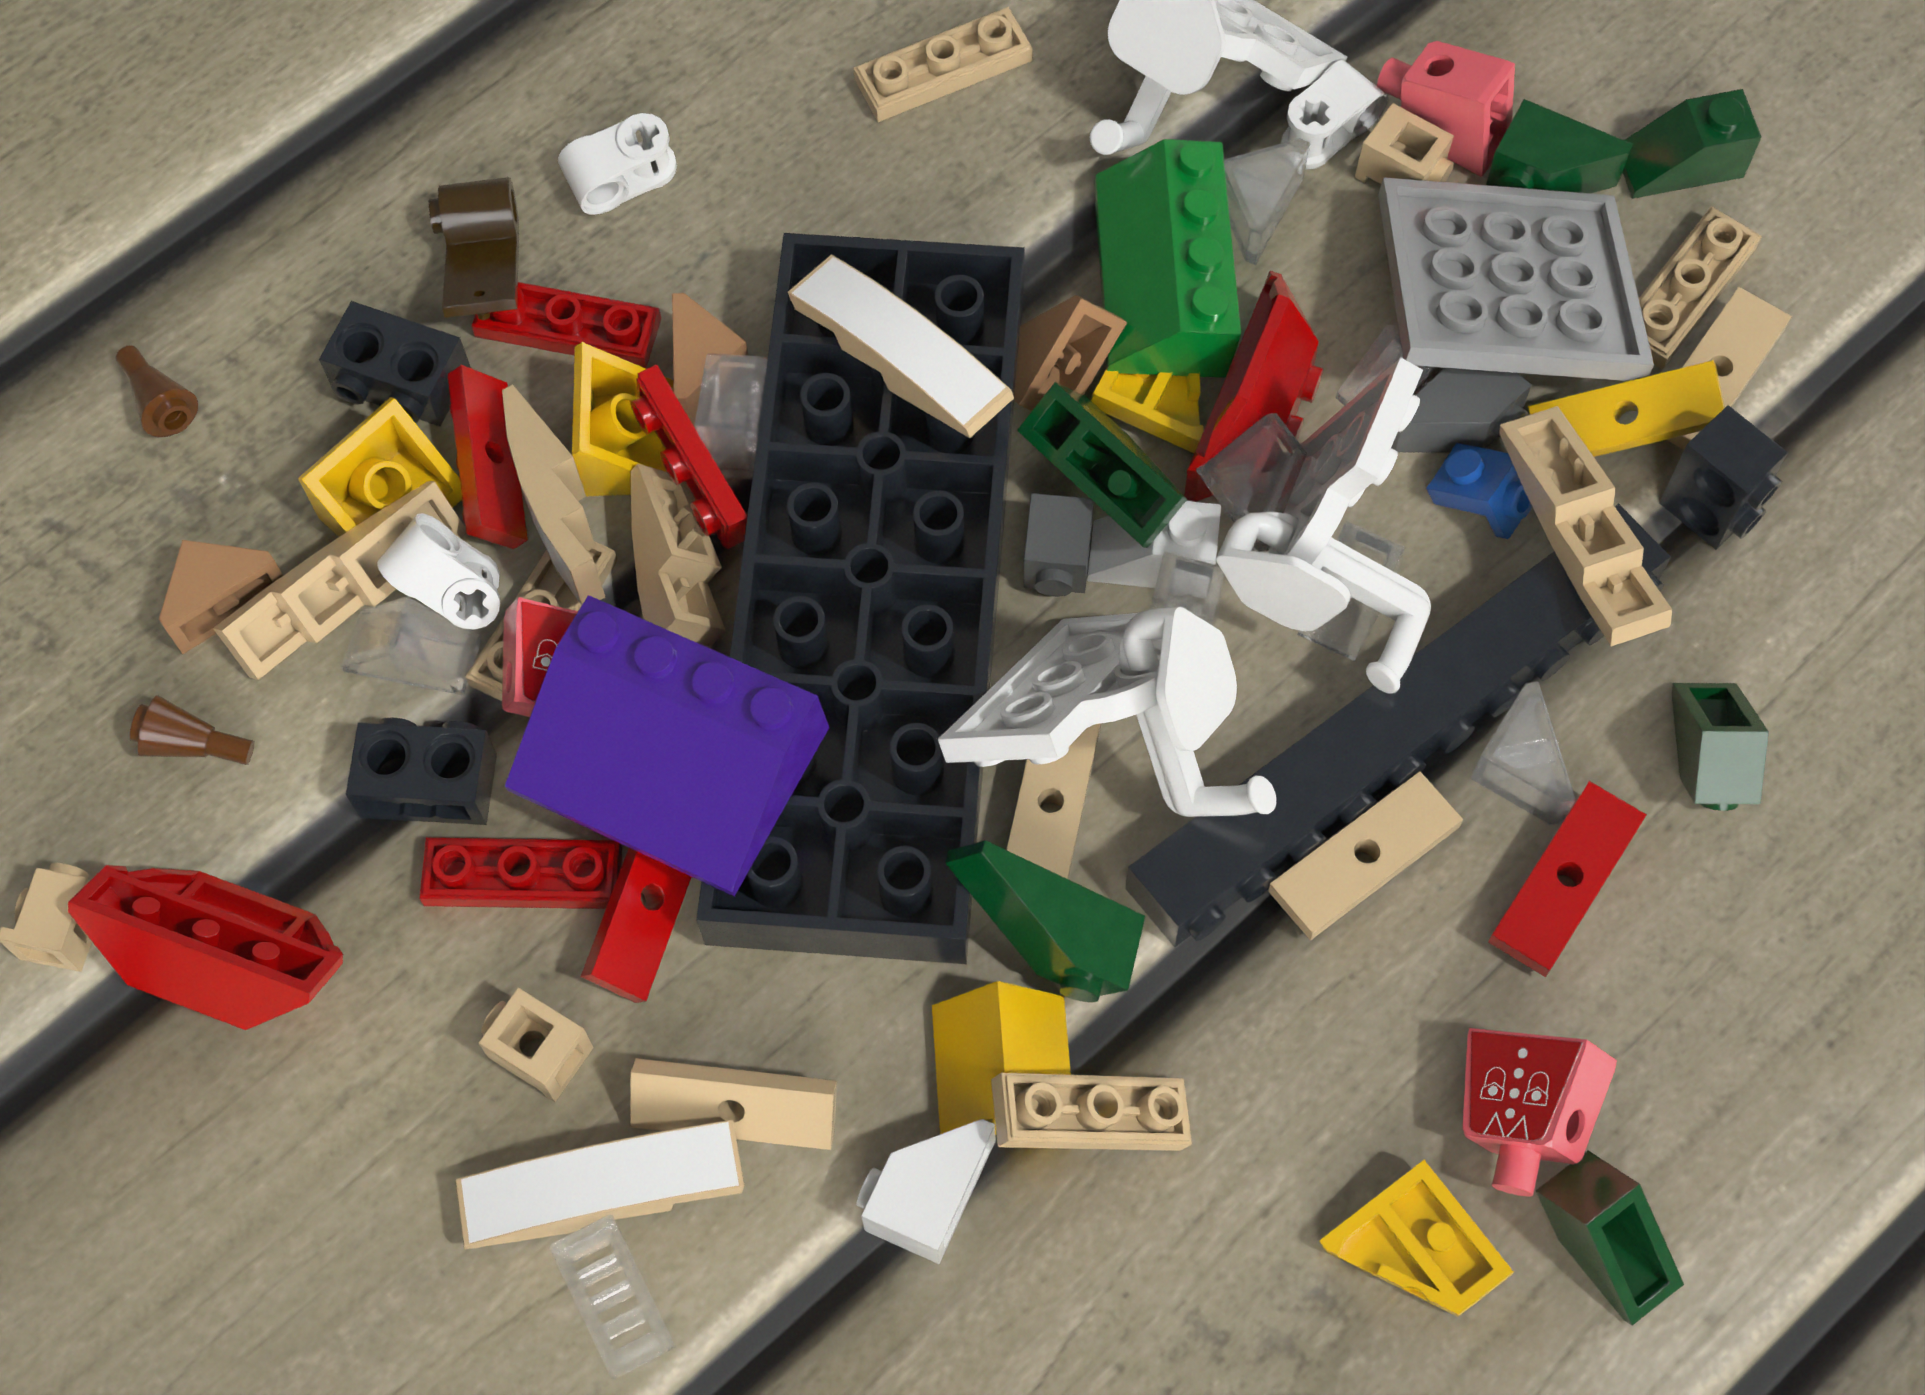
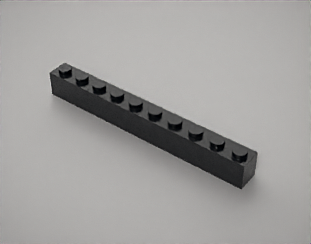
[1125,503,1671,947]

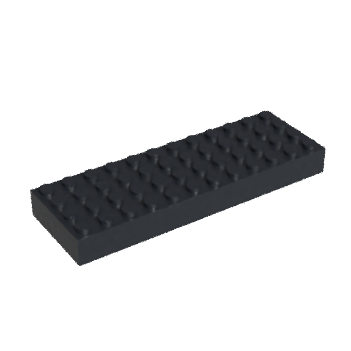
[696,233,1025,965]

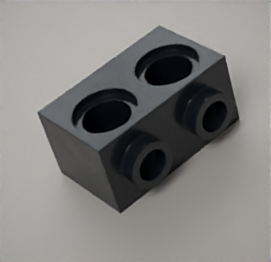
[319,301,471,427]
[1659,405,1788,550]
[346,717,497,825]

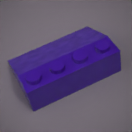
[505,595,829,896]

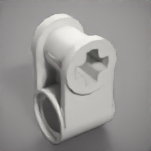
[1280,59,1388,170]
[558,113,677,215]
[377,513,500,630]

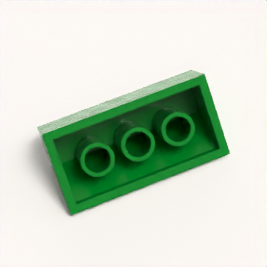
[1094,139,1241,378]

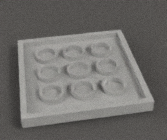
[1378,177,1654,381]

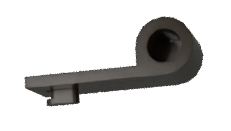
[429,177,519,320]

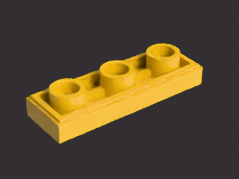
[1528,360,1725,457]

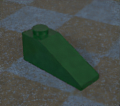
[1017,382,1187,548]
[945,840,1146,1003]

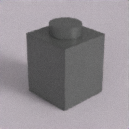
[1023,493,1094,597]

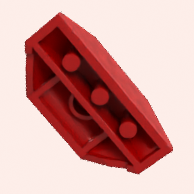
[1184,271,1324,502]
[68,865,343,1030]

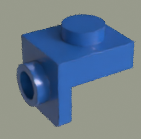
[1426,443,1532,539]

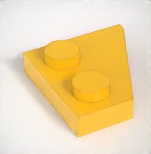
[1091,369,1203,453]
[1319,1160,1514,1317]

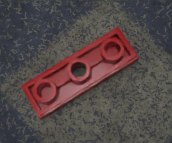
[471,282,662,369]
[630,364,748,549]
[447,365,528,549]
[1488,781,1647,977]
[419,837,622,909]
[580,848,692,1003]

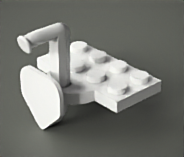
[1090,0,1347,155]
[1216,357,1431,694]
[938,607,1276,817]

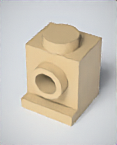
[1355,103,1454,184]
[0,863,92,972]
[479,988,594,1102]

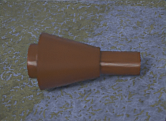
[116,345,198,437]
[130,695,255,765]

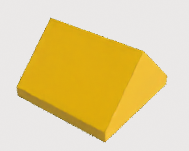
[572,342,674,496]
[298,397,462,537]
[932,981,1071,1135]

